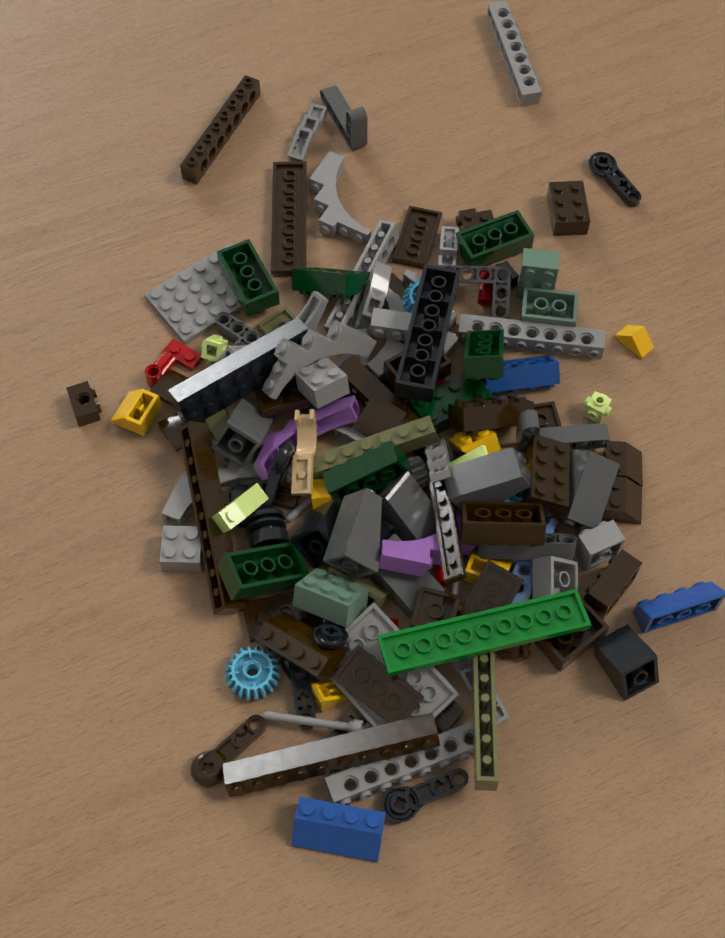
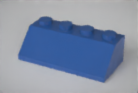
[482,355,560,395]
[633,581,725,634]
[291,796,386,862]

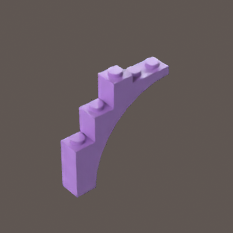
[254,396,361,480]
[379,505,476,577]

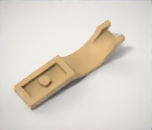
[291,409,317,496]

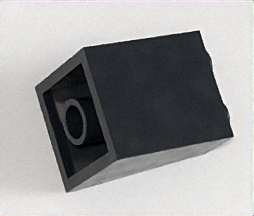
[290,498,341,569]
[593,624,659,701]

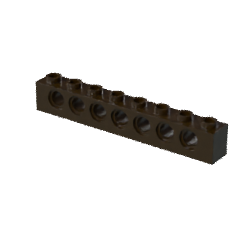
[180,75,261,184]

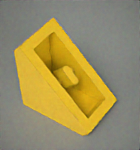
[615,325,654,359]
[311,478,332,509]
[311,681,348,712]

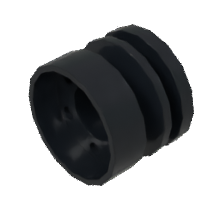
[244,508,290,549]

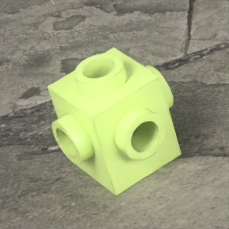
[201,335,228,363]
[583,391,612,423]

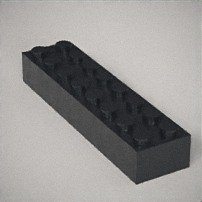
[394,264,460,403]
[168,317,309,424]

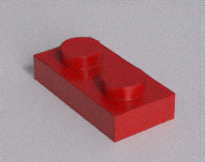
[162,339,203,371]

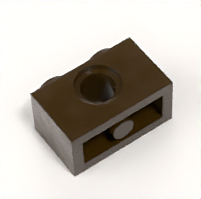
[66,381,102,427]

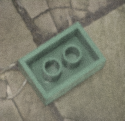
[516,248,560,298]
[520,287,579,327]
[293,568,369,627]

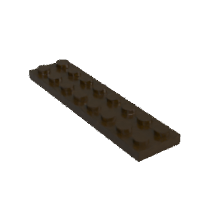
[271,161,307,275]

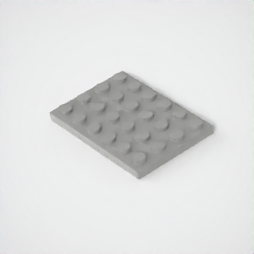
[144,242,243,345]
[330,602,460,727]

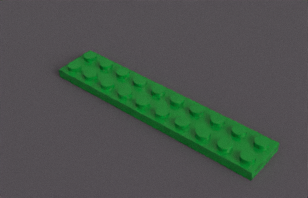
[377,589,591,677]

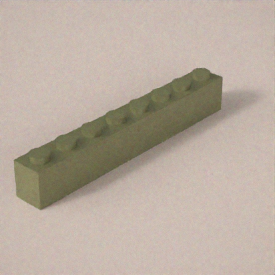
[285,415,439,487]
[471,652,499,791]

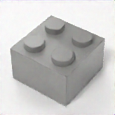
[295,357,350,409]
[575,520,626,571]
[159,525,203,572]
[532,556,578,599]

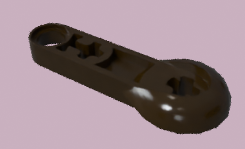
[190,714,266,787]

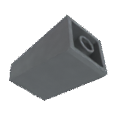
[211,399,274,469]
[444,447,531,510]
[561,449,620,531]
[378,471,437,541]
[323,488,382,578]
[366,534,445,620]

